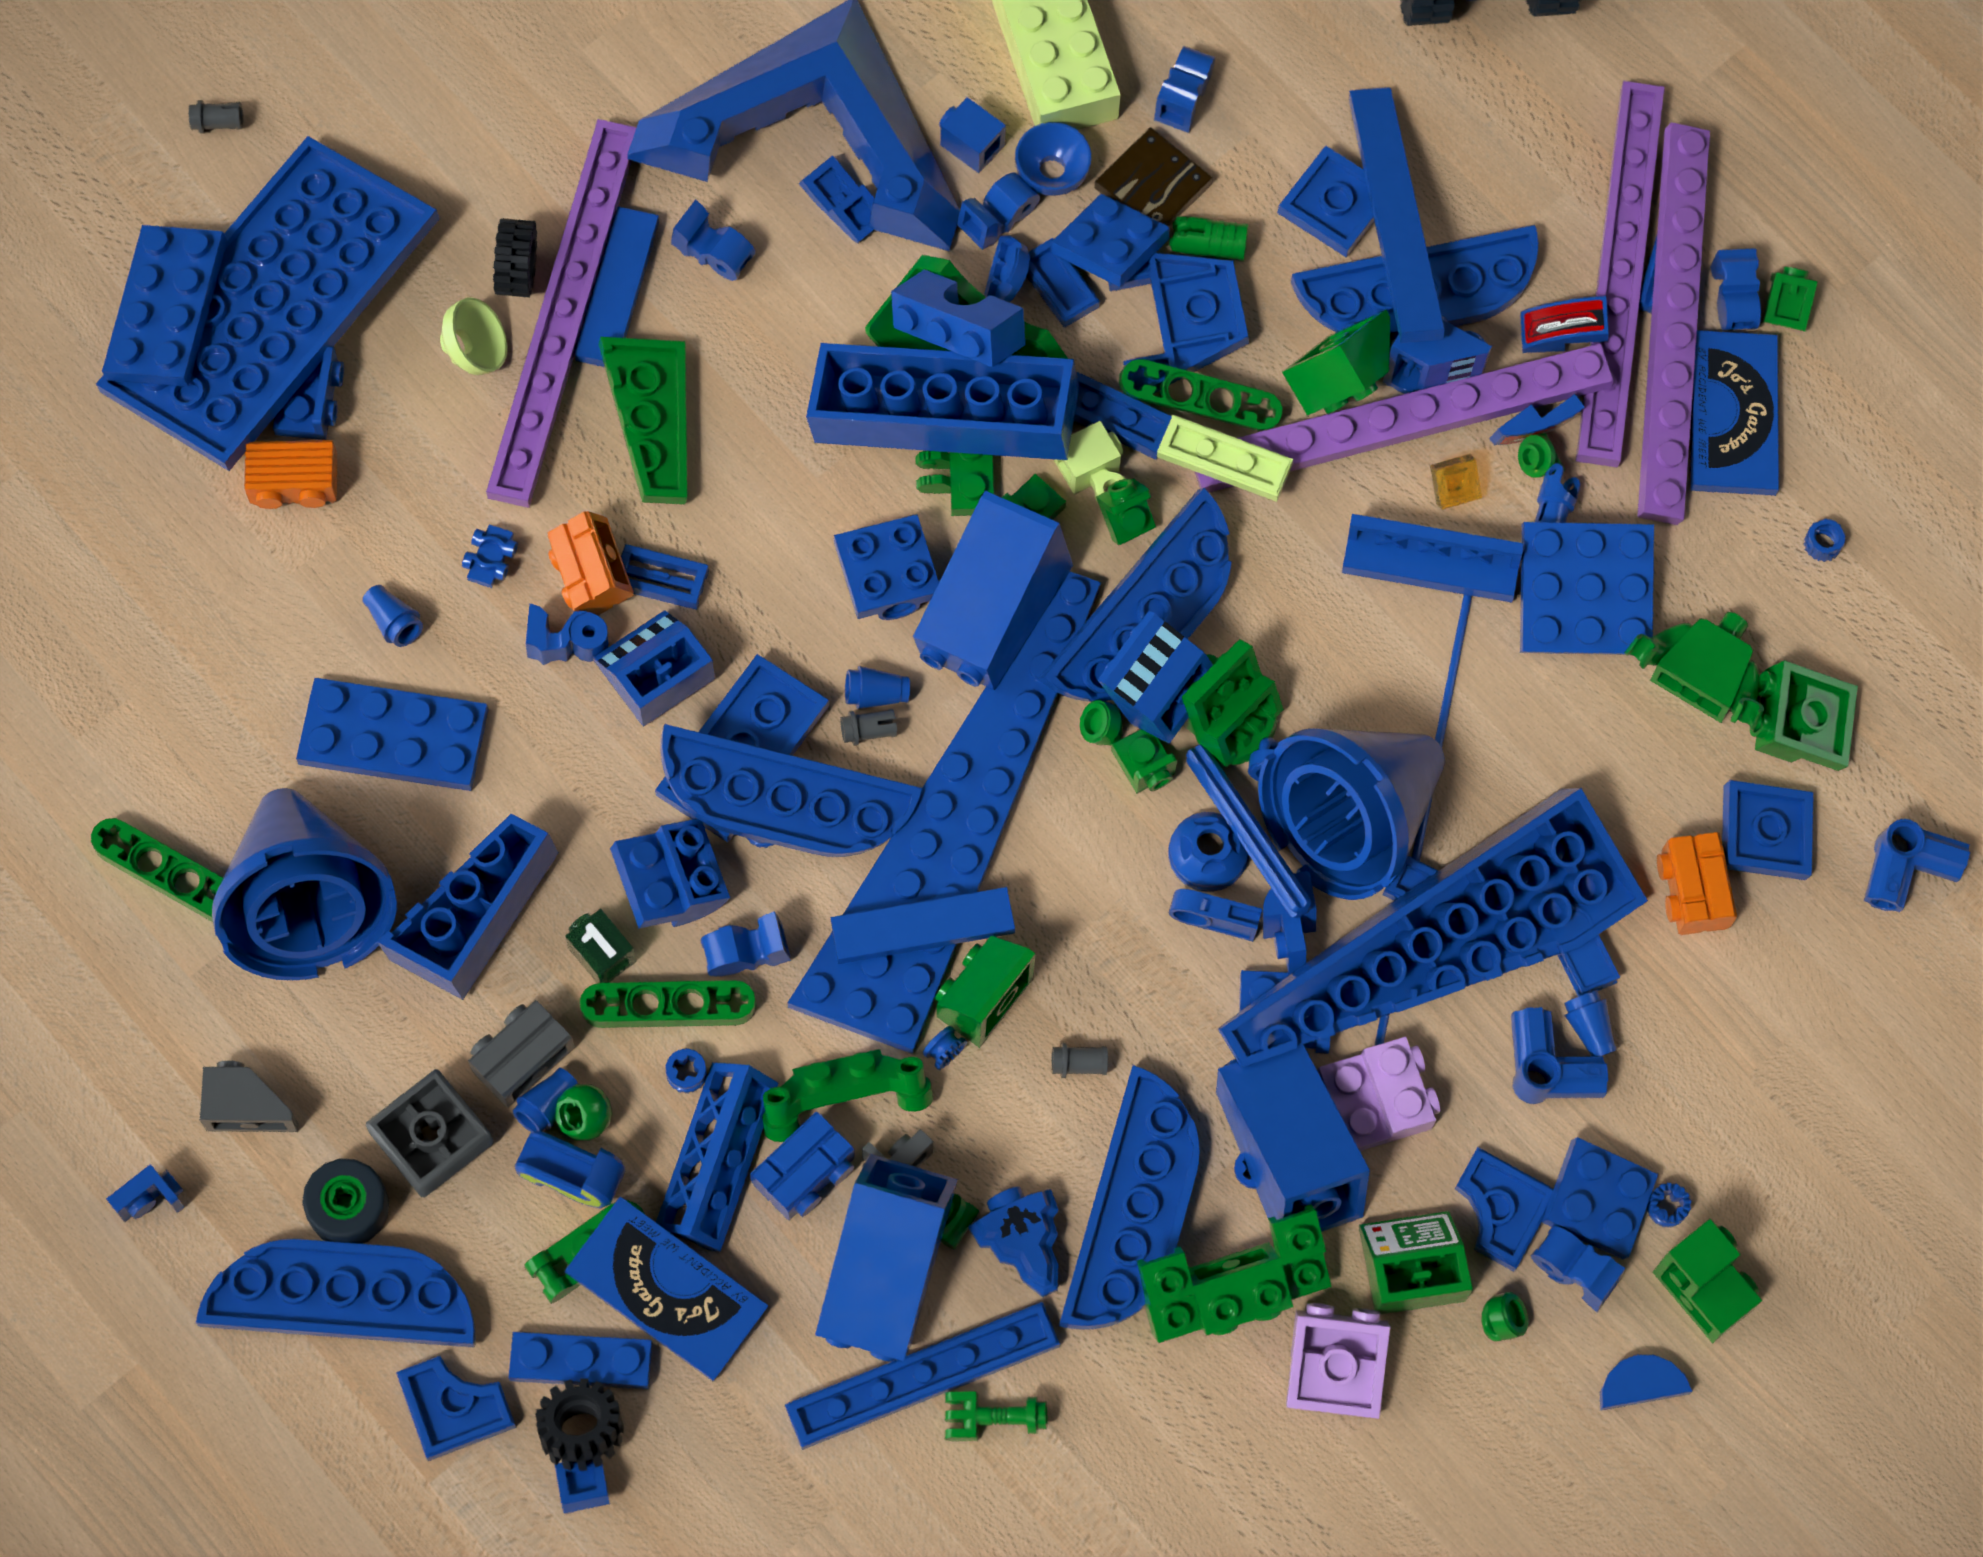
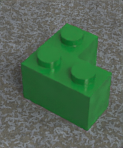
[1652,1219,1762,1344]

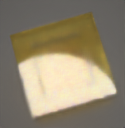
[1430,454,1482,510]

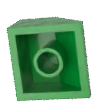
[1282,310,1390,416]
[935,936,1036,1048]

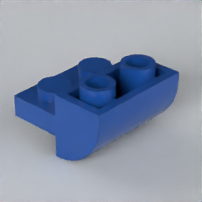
[610,819,730,928]

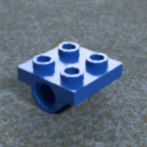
[834,514,939,620]

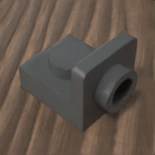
[862,1129,933,1167]

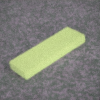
[1157,415,1293,502]

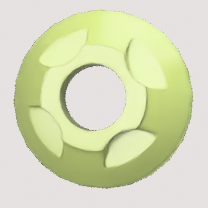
[440,298,507,375]

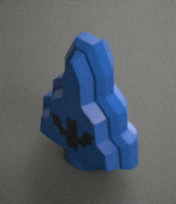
[968,1187,1059,1297]

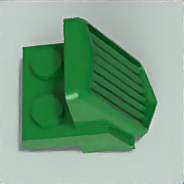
[1182,639,1284,767]

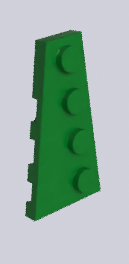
[598,337,687,505]

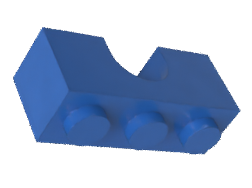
[891,269,1025,367]

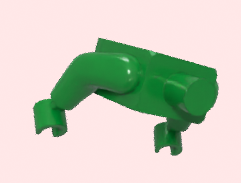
[1624,612,1764,731]

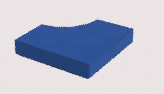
[1455,1147,1553,1272]
[396,1356,516,1461]

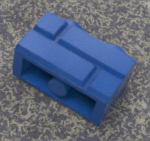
[750,1112,855,1220]

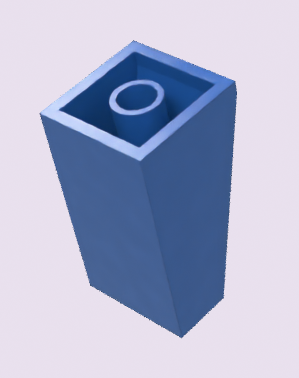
[913,490,1073,690]
[1216,1043,1370,1232]
[815,1154,958,1361]

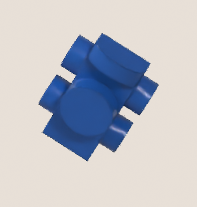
[462,524,518,588]

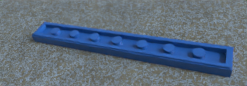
[1349,87,1445,343]

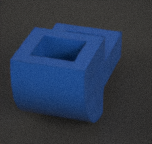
[1263,871,1317,975]

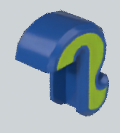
[514,1131,626,1209]

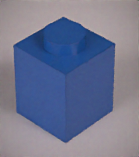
[939,97,1006,174]

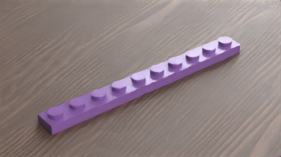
[1575,81,1664,468]
[486,119,637,508]
[1637,122,1710,525]
[1195,343,1614,493]

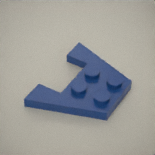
[1108,253,1249,401]

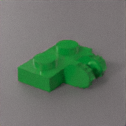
[915,451,994,516]

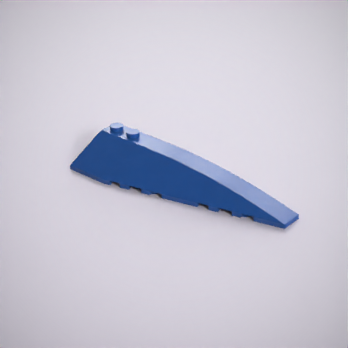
[1218,788,1648,1067]

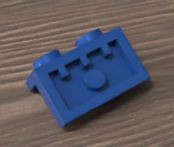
[273,346,344,440]

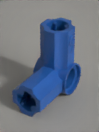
[1864,819,1970,912]
[1511,1007,1608,1104]

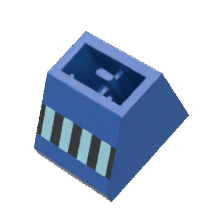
[1383,315,1492,394]
[593,610,715,727]
[1098,611,1213,744]

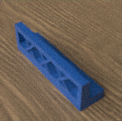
[1342,514,1524,603]
[656,1062,779,1252]

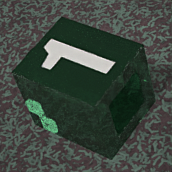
[565,908,637,983]

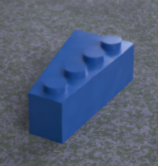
[377,814,559,1000]

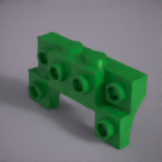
[1137,1204,1332,1343]

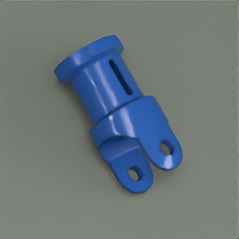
[1535,463,1581,523]

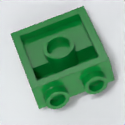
[1750,660,1858,771]

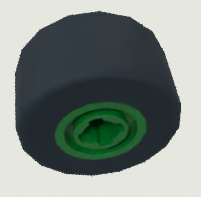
[302,1158,389,1244]

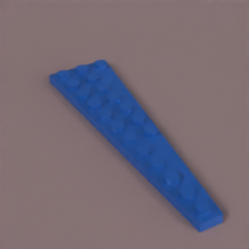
[787,571,1101,1054]

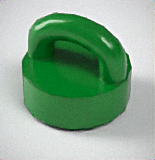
[1080,700,1123,746]
[1481,1292,1528,1342]

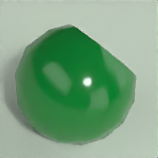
[555,1084,612,1141]

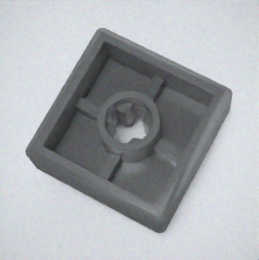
[366,1069,493,1197]

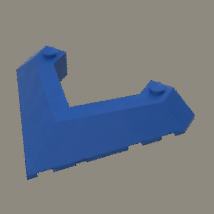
[627,0,960,251]

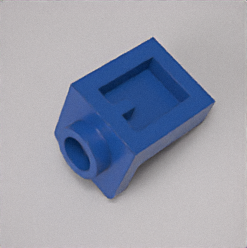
[106,1164,185,1223]

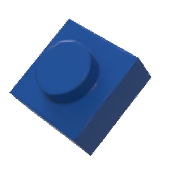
[554,1460,610,1514]

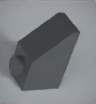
[200,1061,298,1132]

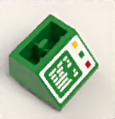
[1359,1211,1473,1315]

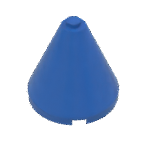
[1258,728,1445,900]
[212,788,397,980]

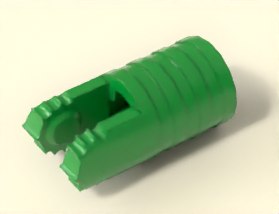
[1169,216,1249,261]

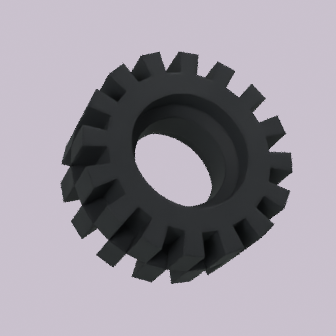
[493,218,537,298]
[535,1378,624,1471]

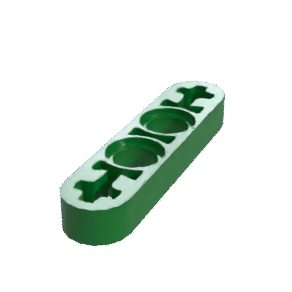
[1119,359,1282,431]
[91,818,223,922]
[580,980,756,1028]

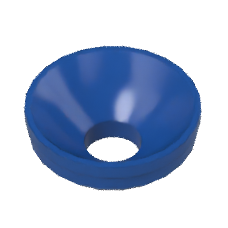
[1015,122,1091,196]
[1168,812,1249,892]

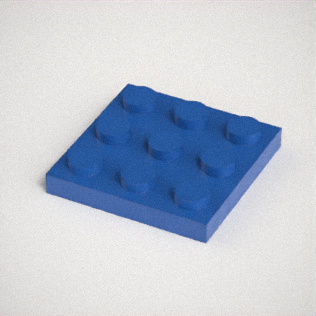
[1520,522,1654,655]

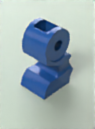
[1154,46,1216,133]
[957,172,1040,250]
[671,199,756,281]
[1710,249,1761,331]
[525,603,609,665]
[700,911,791,977]
[1531,1226,1625,1312]

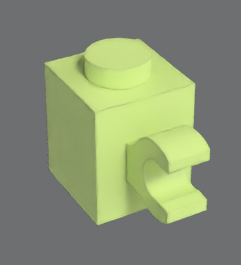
[1054,421,1125,502]

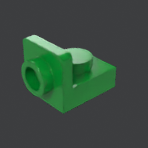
[1762,266,1818,331]
[1002,474,1066,520]
[1096,478,1156,546]
[1111,729,1177,794]

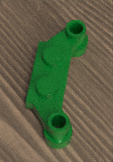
[762,1049,933,1142]

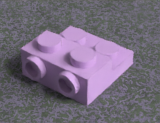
[1318,1037,1440,1151]
[1286,1303,1390,1419]

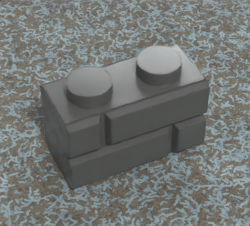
[468,1000,575,1108]

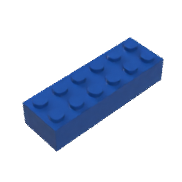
[806,343,1079,460]

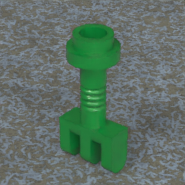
[945,1391,1048,1441]

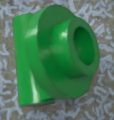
[1518,433,1565,478]
[941,1194,980,1250]

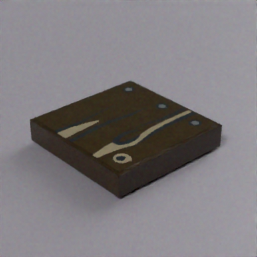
[1094,127,1213,227]

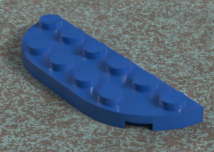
[1291,225,1538,340]
[1038,488,1232,702]
[660,724,922,857]
[1059,1065,1200,1330]
[196,1239,476,1348]

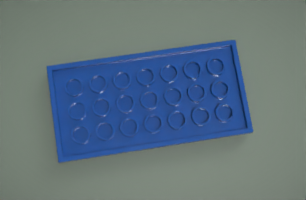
[96,136,440,471]

